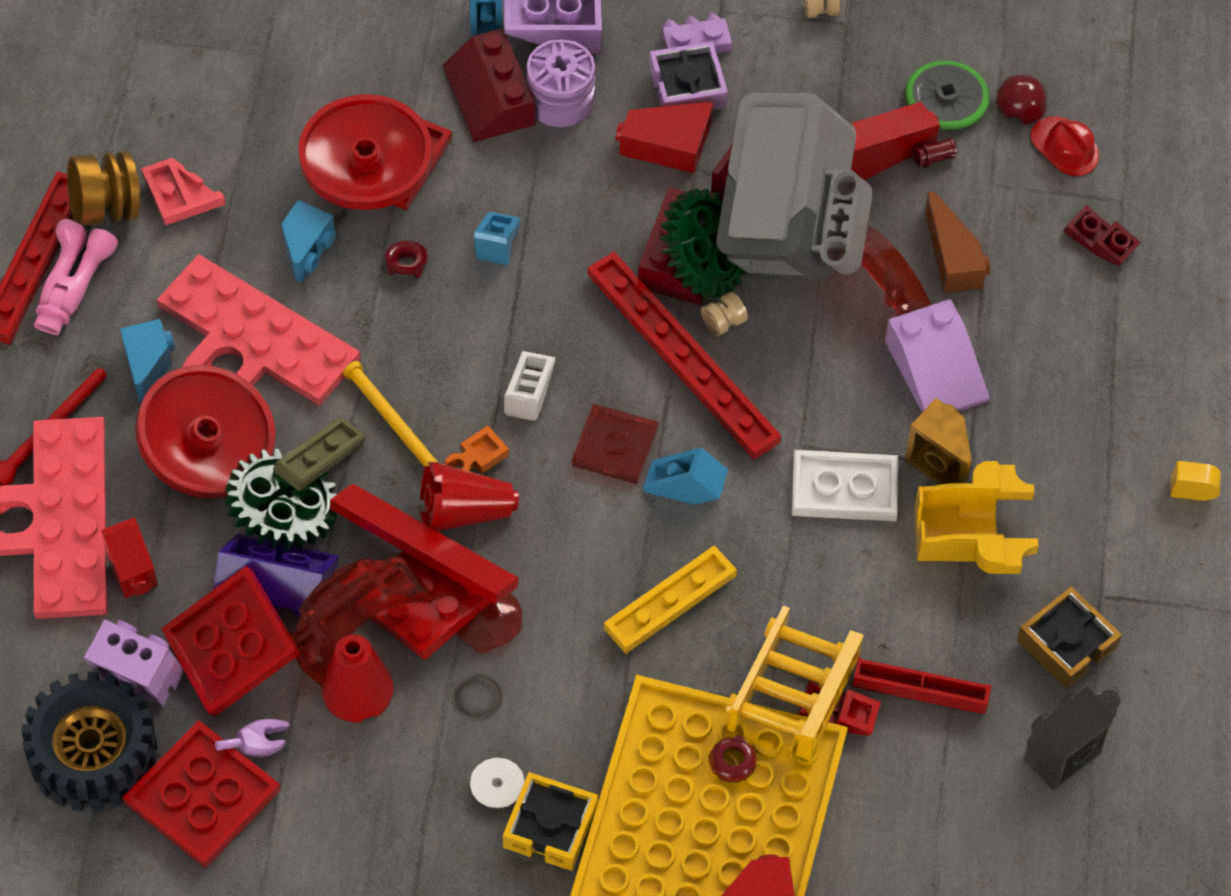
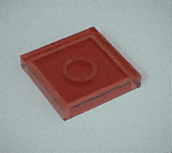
[572,404,659,485]

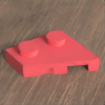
[141,158,225,226]

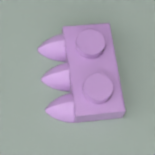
[662,12,732,53]

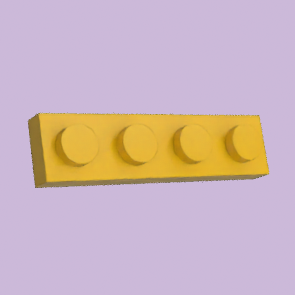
[603,545,737,654]

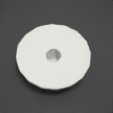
[470,758,525,809]

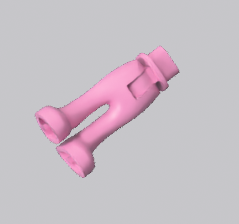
[34,219,118,335]

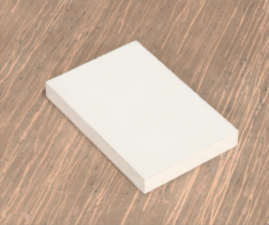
[792,450,898,522]

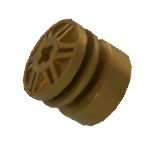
[67,151,140,226]

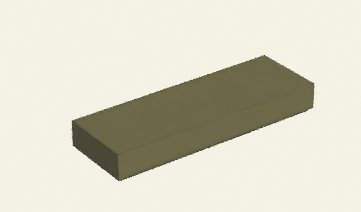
[273,416,367,491]

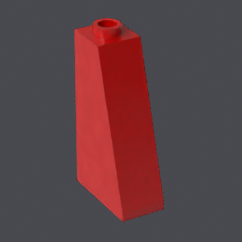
[851,102,940,187]

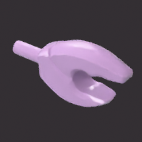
[215,719,290,758]

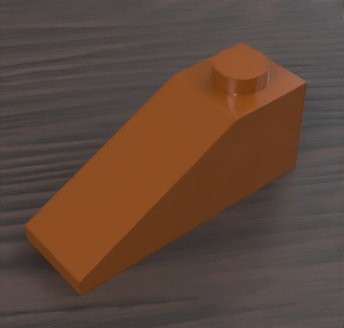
[924,191,990,293]

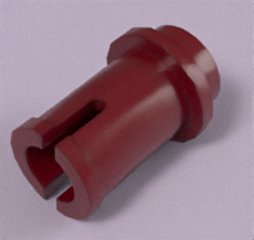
[913,138,957,168]

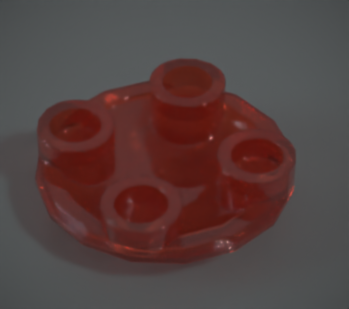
[457,593,523,653]

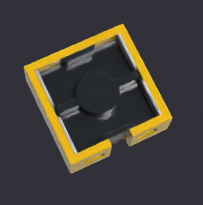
[503,772,598,871]

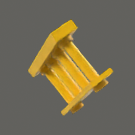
[725,606,864,761]

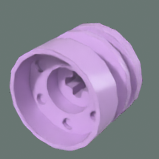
[527,39,595,127]

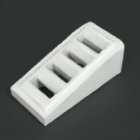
[504,351,555,421]

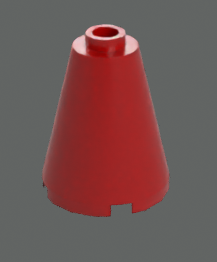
[420,462,519,531]
[321,634,394,723]

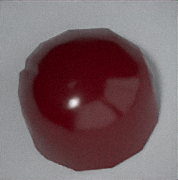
[996,75,1047,124]

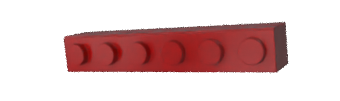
[852,658,992,714]

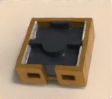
[1017,586,1122,689]

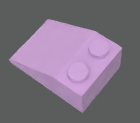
[504,0,602,54]
[885,299,990,412]

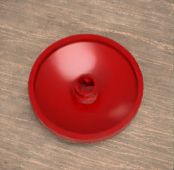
[299,94,432,210]
[135,365,276,498]

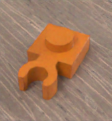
[445,425,509,474]

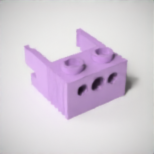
[84,619,185,707]

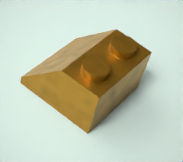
[904,398,972,485]

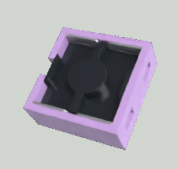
[649,41,728,110]

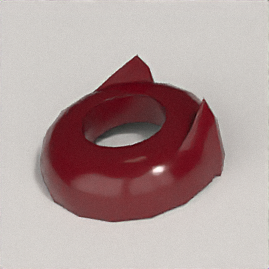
[385,240,428,278]
[708,734,757,783]

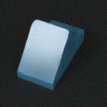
[474,212,521,265]

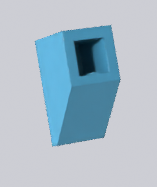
[281,200,336,283]

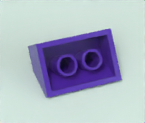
[213,534,339,617]

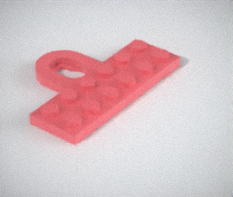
[157,254,361,406]
[0,417,108,619]

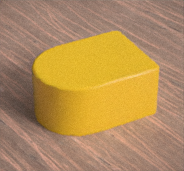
[1170,461,1221,501]

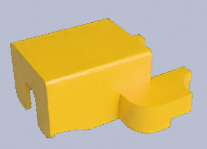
[914,461,1039,574]

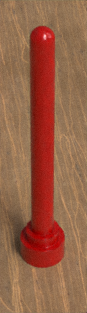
[0,368,107,486]

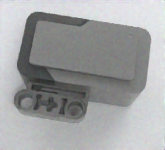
[717,92,872,281]

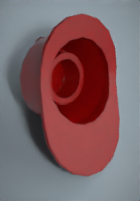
[1030,116,1100,176]

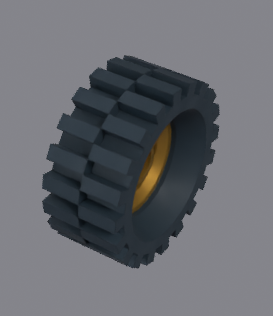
[21,671,158,812]

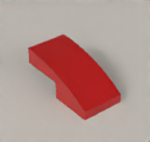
[797,682,881,736]

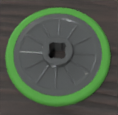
[905,60,990,130]

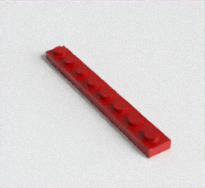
[587,251,782,460]

